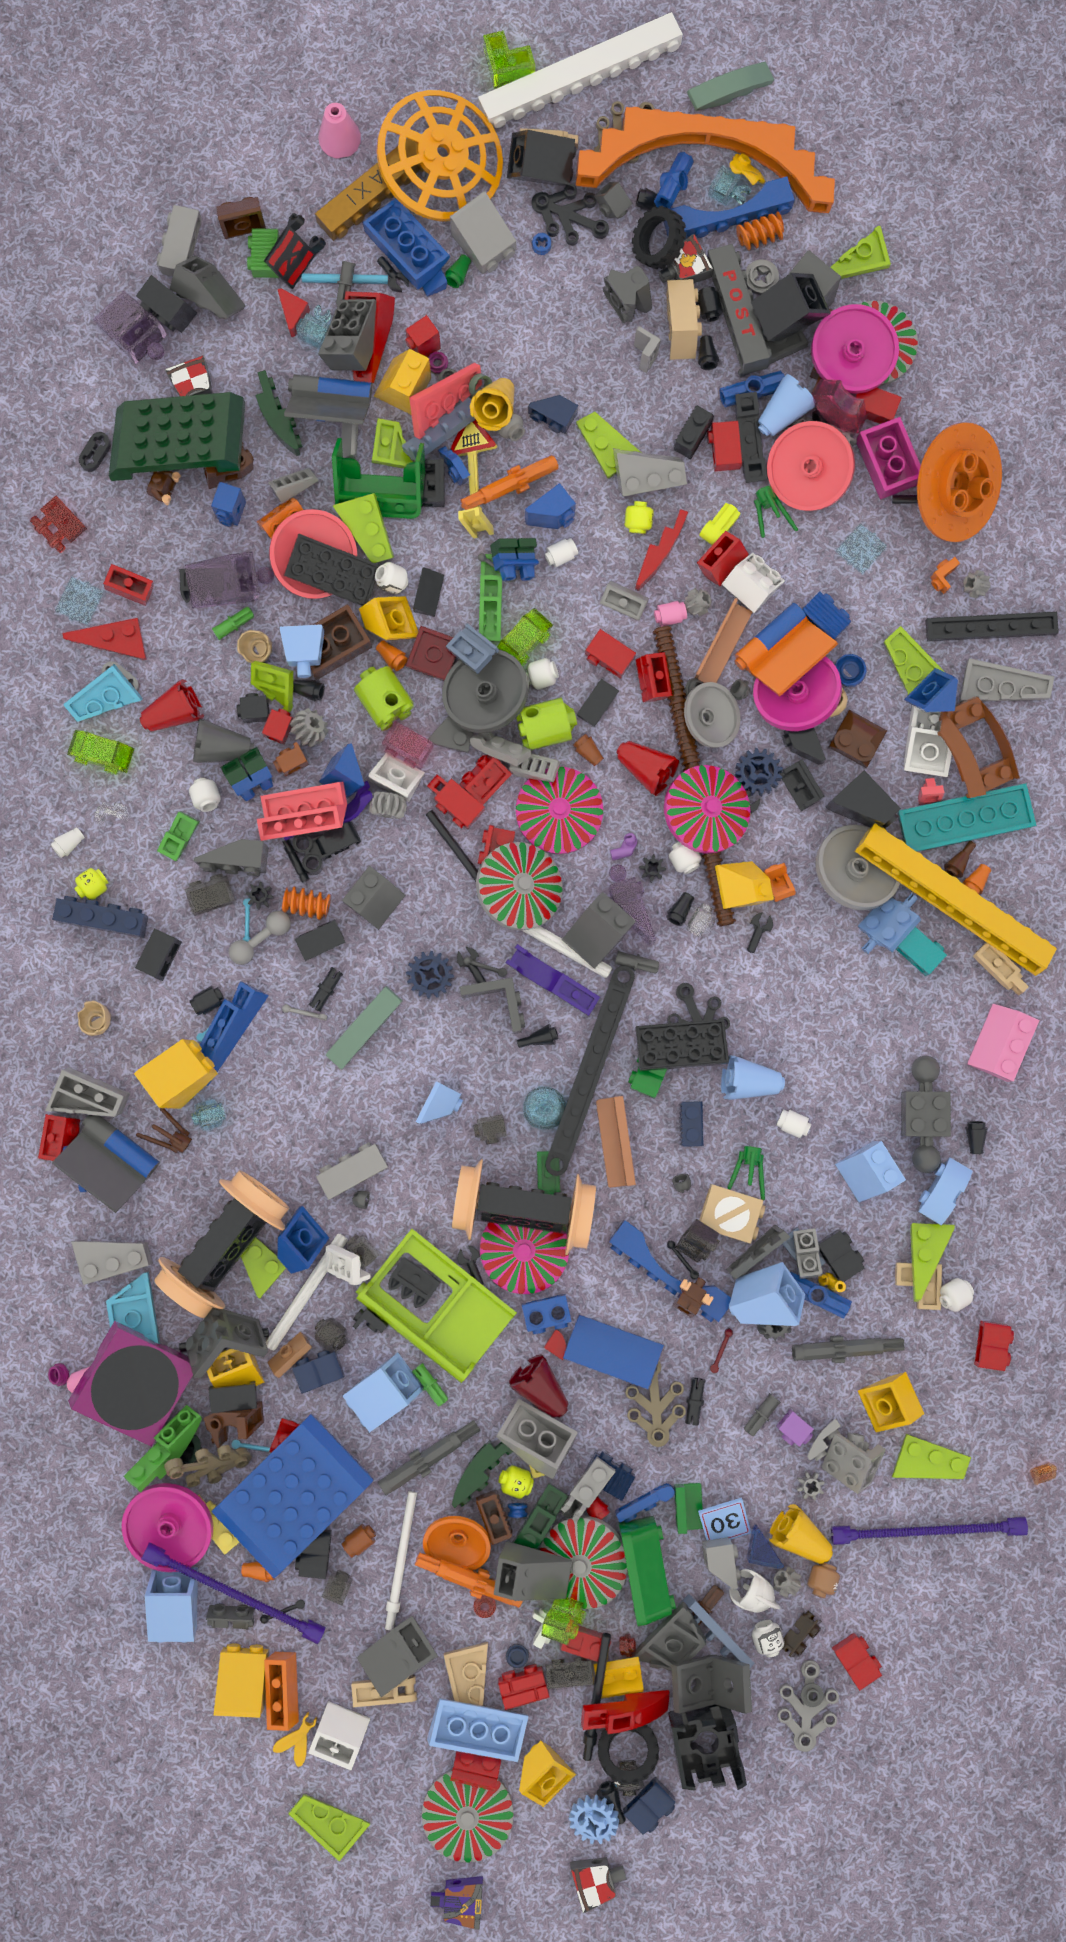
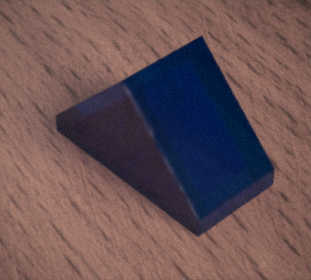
[747,1524,784,1569]

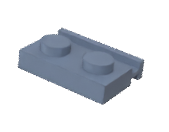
[446,623,499,674]

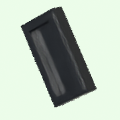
[577,679,619,727]

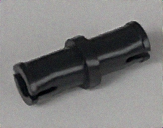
[308,967,343,1012]
[685,1377,706,1426]

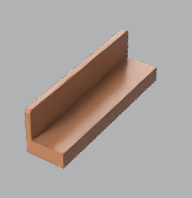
[695,598,753,683]
[596,1096,636,1188]

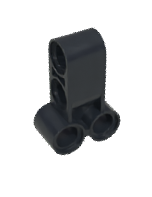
[292,821,361,875]

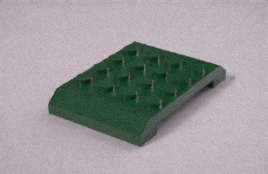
[108,392,245,481]

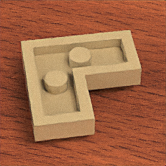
[895,1262,942,1310]

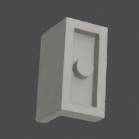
[634,326,661,373]

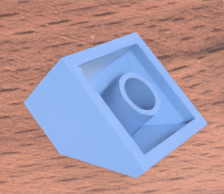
[416,1081,463,1124]

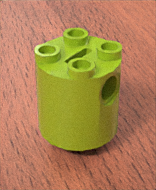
[353,666,414,731]
[516,697,577,750]

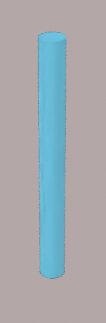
[302,273,388,284]

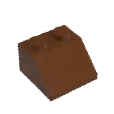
[216,197,266,239]

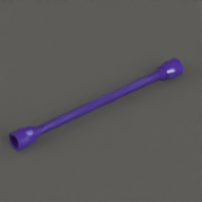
[831,1517,1028,1545]
[141,1542,326,1645]

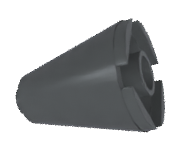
[193,719,254,763]

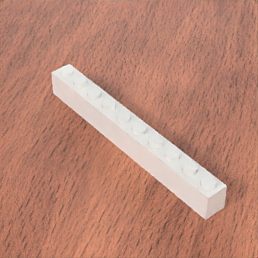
[478,12,683,128]

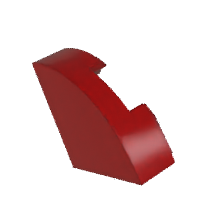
[544,1329,566,1360]

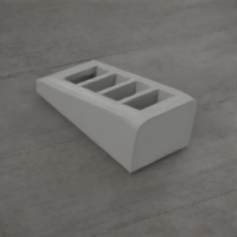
[268,468,319,504]
[509,754,560,782]

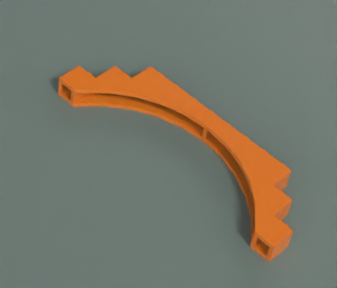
[576,107,835,213]

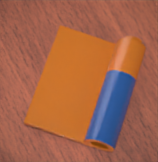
[734,603,838,696]

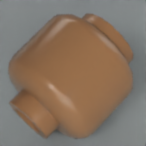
[807,1563,840,1599]

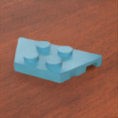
[106,1272,160,1344]

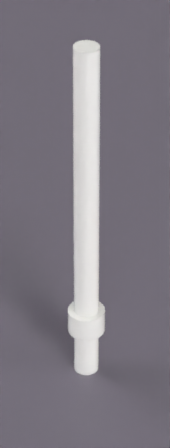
[385,1491,417,1630]

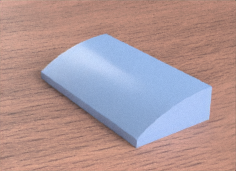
[427,1698,528,1762]

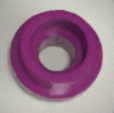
[428,352,448,374]
[48,1363,69,1386]

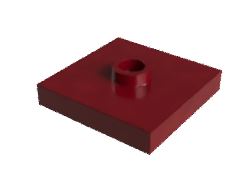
[406,626,456,681]

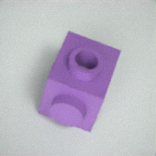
[776,1409,814,1447]

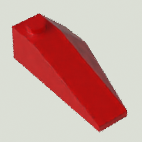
[345,291,395,383]

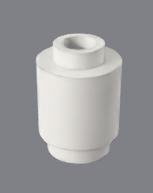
[544,538,578,568]
[776,1109,811,1138]

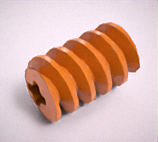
[736,211,784,251]
[282,886,331,920]

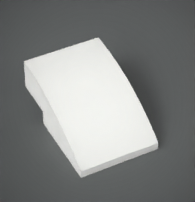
[904,705,952,777]

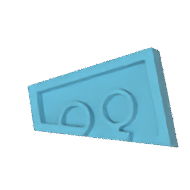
[63,664,143,722]

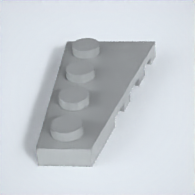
[959,658,1054,702]

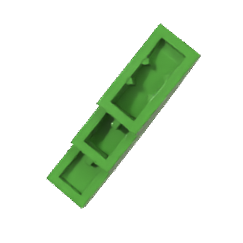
[479,554,502,641]

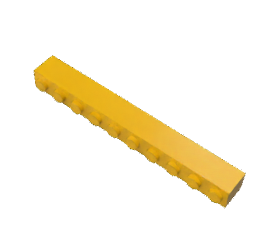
[855,824,1057,976]

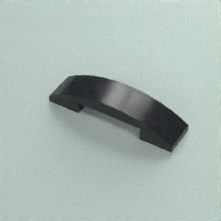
[735,392,768,483]

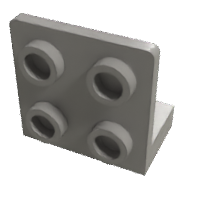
[822,1433,886,1494]

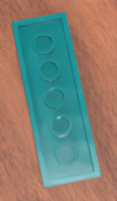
[897,783,1037,852]

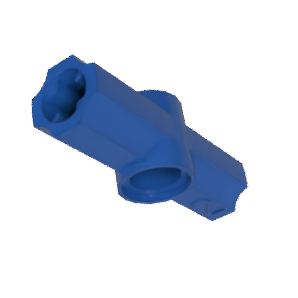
[654,152,694,209]
[719,370,785,408]
[790,1271,852,1319]

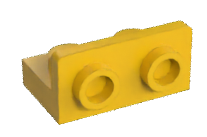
[594,1657,644,1699]

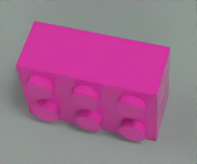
[856,417,921,500]

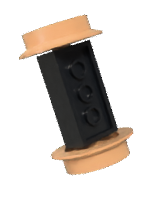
[452,1159,596,1255]
[154,1170,289,1318]

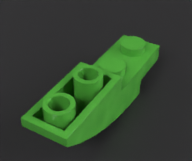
[123,1405,202,1493]

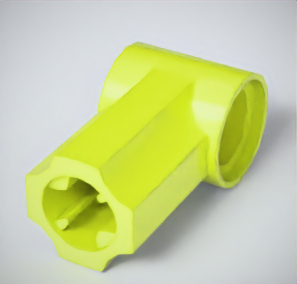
[699,503,741,545]

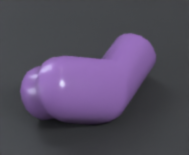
[610,833,638,861]

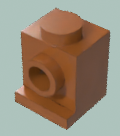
[273,742,309,776]

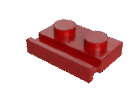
[450,1751,502,1791]

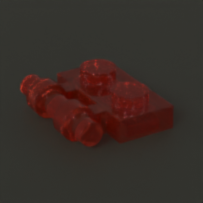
[30,495,87,553]

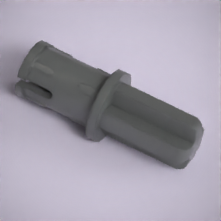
[336,261,356,305]
[615,950,659,974]
[744,1393,781,1436]

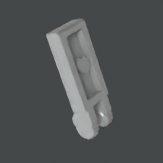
[470,732,531,766]
[560,1457,615,1521]

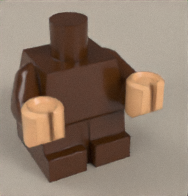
[146,470,181,505]
[672,1277,714,1318]

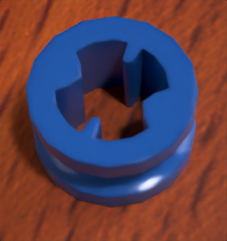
[532,233,551,255]
[508,1503,528,1518]

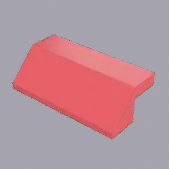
[257,782,347,841]

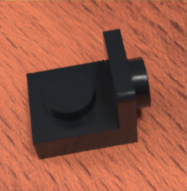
[352,1308,388,1333]

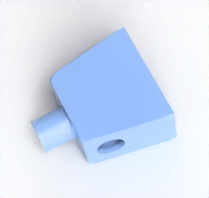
[280,625,324,678]

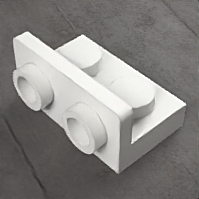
[326,1244,370,1285]

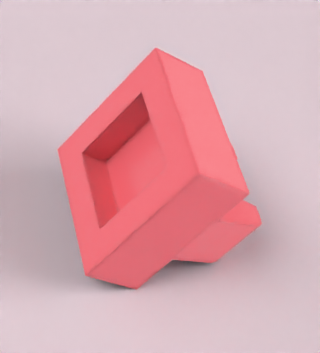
[918,778,944,805]

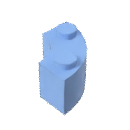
[918,1157,973,1225]

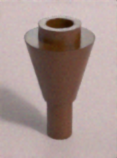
[944,841,976,878]

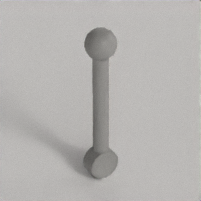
[282,1004,328,1021]

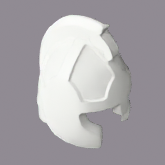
[729,1569,780,1613]

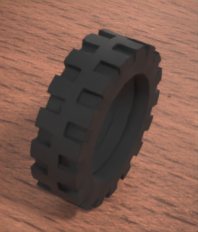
[632,206,686,269]
[598,1725,659,1785]

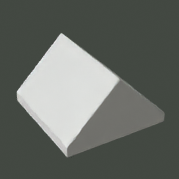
[368,752,425,802]

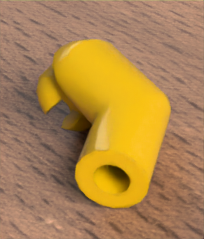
[818,1272,846,1292]

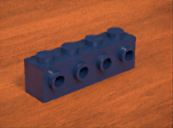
[52,896,148,938]

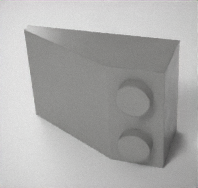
[496,1399,578,1479]

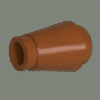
[573,733,604,766]

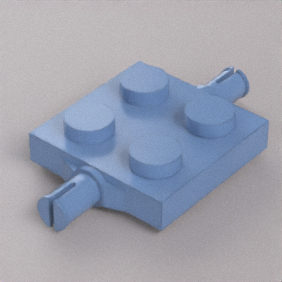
[858,893,921,954]

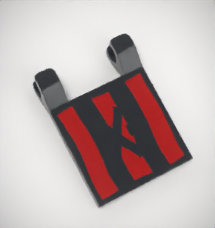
[264,213,326,289]

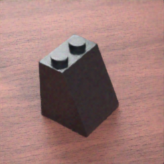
[507,130,576,186]
[751,273,831,341]
[826,770,901,829]

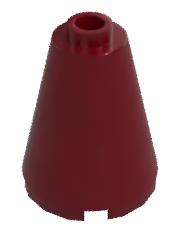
[509,1354,569,1418]

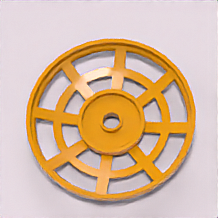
[376,90,503,222]

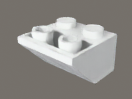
[722,553,785,613]
[309,1701,370,1770]

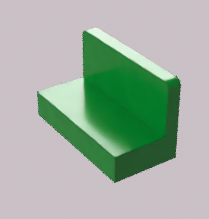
[674,1483,703,1534]

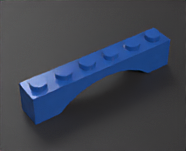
[663,176,795,240]
[609,1220,731,1322]

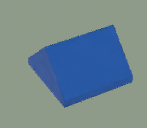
[904,668,958,712]
[319,743,364,798]

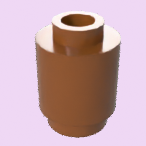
[341,1524,376,1558]

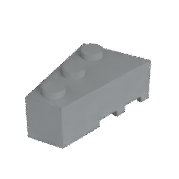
[613,448,687,496]
[45,1067,130,1117]
[71,1240,153,1285]

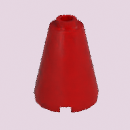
[139,679,204,732]
[616,741,679,796]

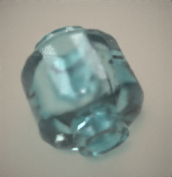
[191,1099,226,1131]

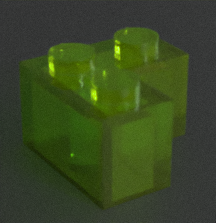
[483,30,535,89]

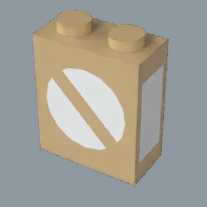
[697,1184,766,1244]

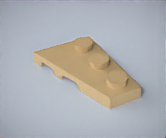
[444,1642,488,1706]

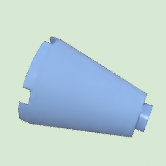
[758,374,817,436]
[721,1055,785,1100]

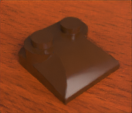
[828,710,887,768]

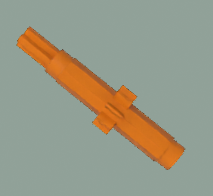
[460,455,558,510]
[414,1552,523,1608]

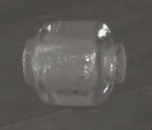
[684,903,717,937]

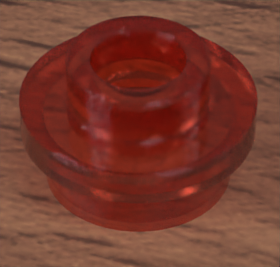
[473,1594,496,1618]
[619,1633,636,1657]

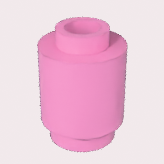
[654,601,687,627]

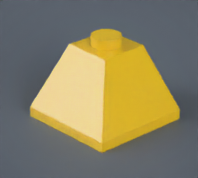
[359,596,418,640]
[715,861,774,909]
[519,1741,576,1807]

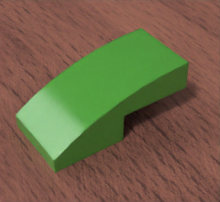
[157,811,200,861]

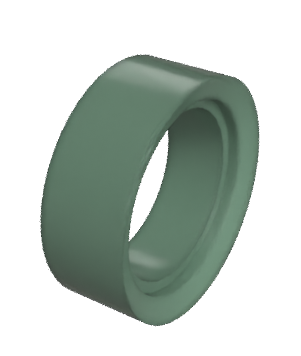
[469,373,492,396]

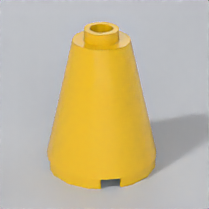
[470,378,515,431]
[769,1504,833,1564]

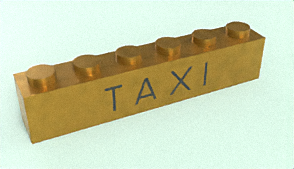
[315,138,424,241]

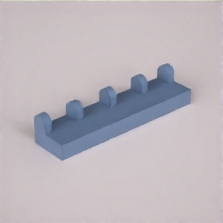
[402,397,475,461]
[677,1594,755,1668]

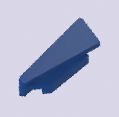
[200,981,269,1086]

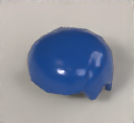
[835,654,867,687]

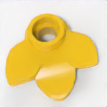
[729,153,765,186]

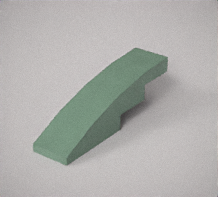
[687,61,774,111]
[326,986,403,1070]

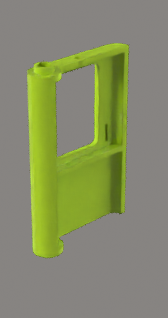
[355,1229,517,1383]

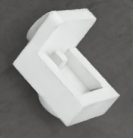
[532,1608,554,1649]

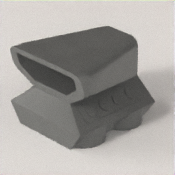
[603,266,652,323]

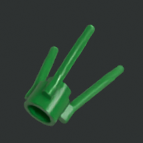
[754,486,798,538]
[727,1146,765,1201]

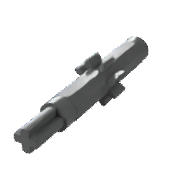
[792,1335,905,1364]
[378,1420,481,1496]

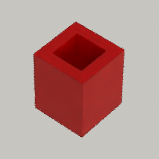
[262,709,293,745]

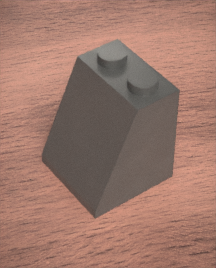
[789,250,841,333]
[562,892,636,969]

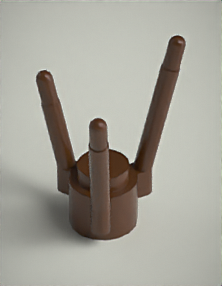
[136,1108,192,1154]

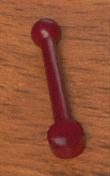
[710,1328,733,1373]

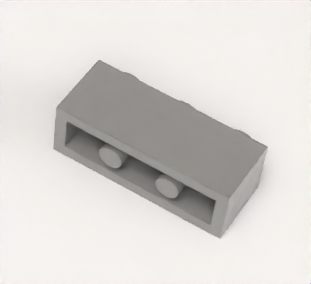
[157,205,202,277]
[316,1142,389,1200]

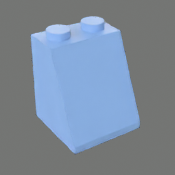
[835,1141,906,1202]
[729,1262,805,1326]
[343,1353,424,1433]
[145,1567,198,1643]

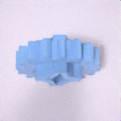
[569,1795,619,1844]

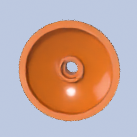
[423,1516,491,1571]

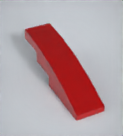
[635,509,688,591]

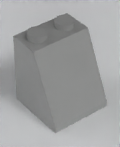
[450,191,516,275]

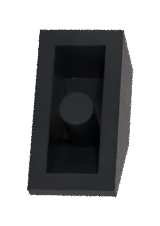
[782,727,826,765]

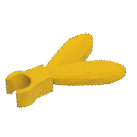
[273,1712,317,1767]

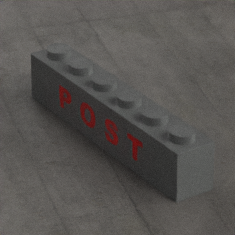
[707,244,772,375]

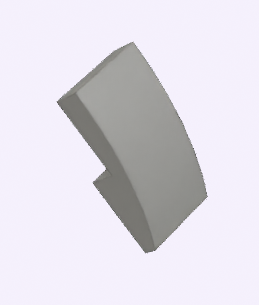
[793,1228,823,1279]
[807,1419,841,1461]

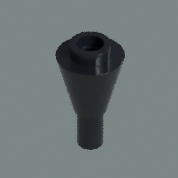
[517,1024,559,1048]
[597,1781,626,1824]

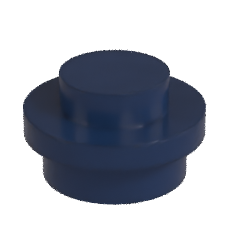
[506,1644,529,1668]

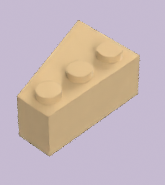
[666,279,702,360]

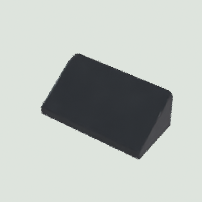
[413,567,445,617]

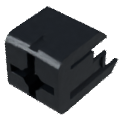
[668,1704,747,1791]

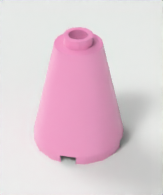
[318,103,361,159]

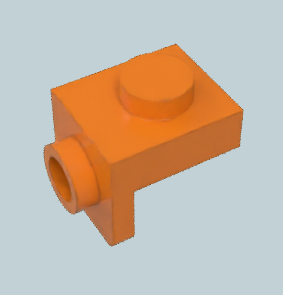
[930,557,960,594]
[764,863,796,902]

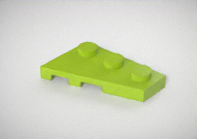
[576,411,642,478]
[332,493,394,563]
[883,626,945,695]
[891,1434,971,1479]

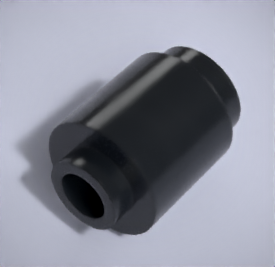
[698,286,723,322]
[189,985,224,1016]

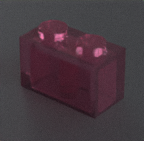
[382,721,434,769]

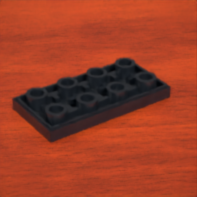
[284,534,380,606]
[635,1019,729,1071]

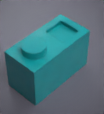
[896,927,947,976]

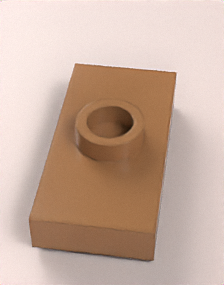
[267,1331,312,1378]

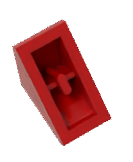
[277,288,310,337]

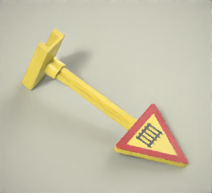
[450,419,497,538]

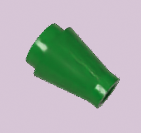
[445,254,471,288]

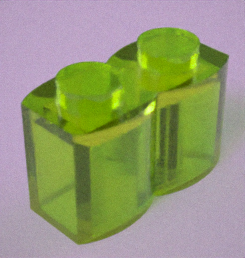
[541,1597,586,1645]

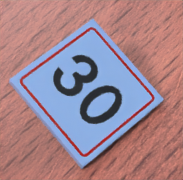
[698,1498,751,1540]

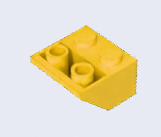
[207,1348,265,1388]

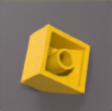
[858,1372,924,1432]

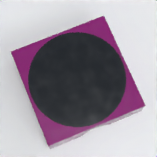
[68,1321,193,1447]

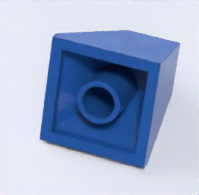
[277,1206,329,1274]

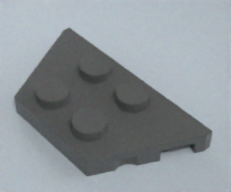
[629,1602,706,1671]

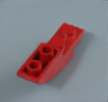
[581,1690,670,1734]

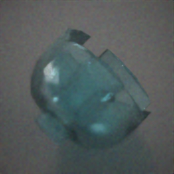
[523,1086,566,1130]

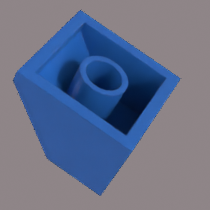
[525,483,576,529]

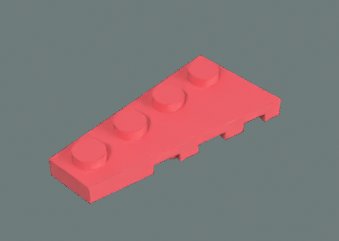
[409,363,482,439]

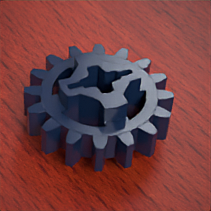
[734,748,783,796]
[406,951,454,999]

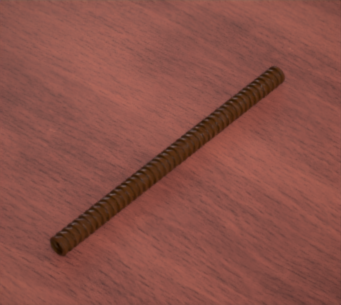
[653,626,736,927]

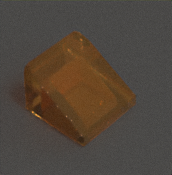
[1030,1463,1057,1485]

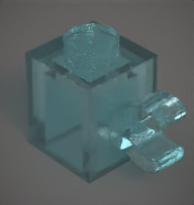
[708,165,751,206]
[296,305,331,350]

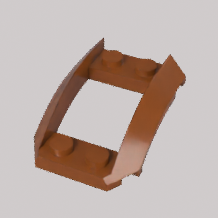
[937,696,1020,798]

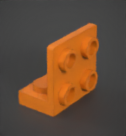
[257,498,303,539]

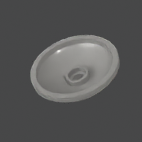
[684,682,740,748]

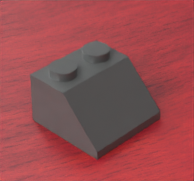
[342,866,406,930]

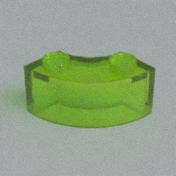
[497,608,553,666]
[67,730,135,775]

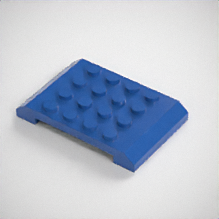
[211,1413,374,1578]

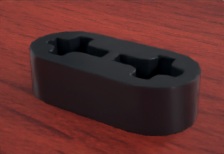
[79,432,111,472]

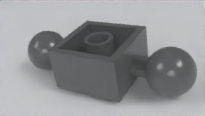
[901,1055,951,1173]

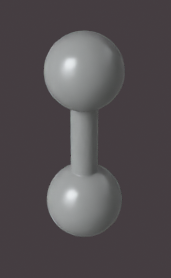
[229,911,291,965]

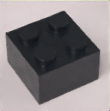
[136,275,197,333]

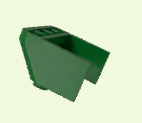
[332,438,425,519]
[618,1516,676,1627]

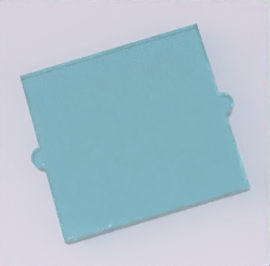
[836,523,887,575]
[55,577,104,625]

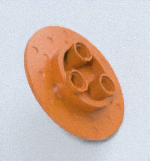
[917,422,1002,542]

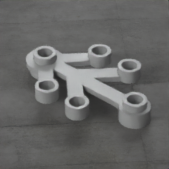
[777,1659,839,1752]

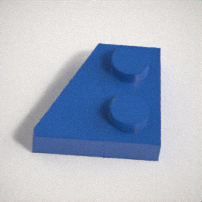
[438,446,470,486]

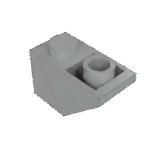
[702,1537,741,1590]

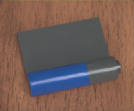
[284,374,372,425]
[52,1115,160,1213]

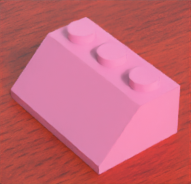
[967,1004,1039,1082]

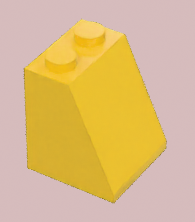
[374,349,431,415]
[134,1039,218,1109]
[214,1643,269,1718]

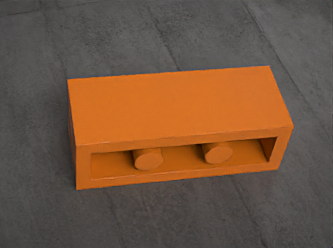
[264,1652,299,1731]

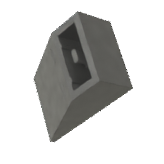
[170,255,246,319]
[318,299,377,371]
[194,839,269,877]
[494,1541,572,1601]
[356,1616,439,1698]

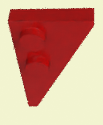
[62,618,147,660]

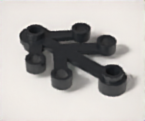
[531,184,609,246]
[667,983,730,1030]

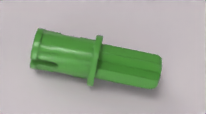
[212,607,254,640]
[412,1363,448,1406]

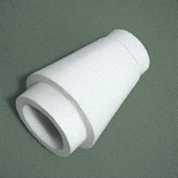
[50,827,85,858]

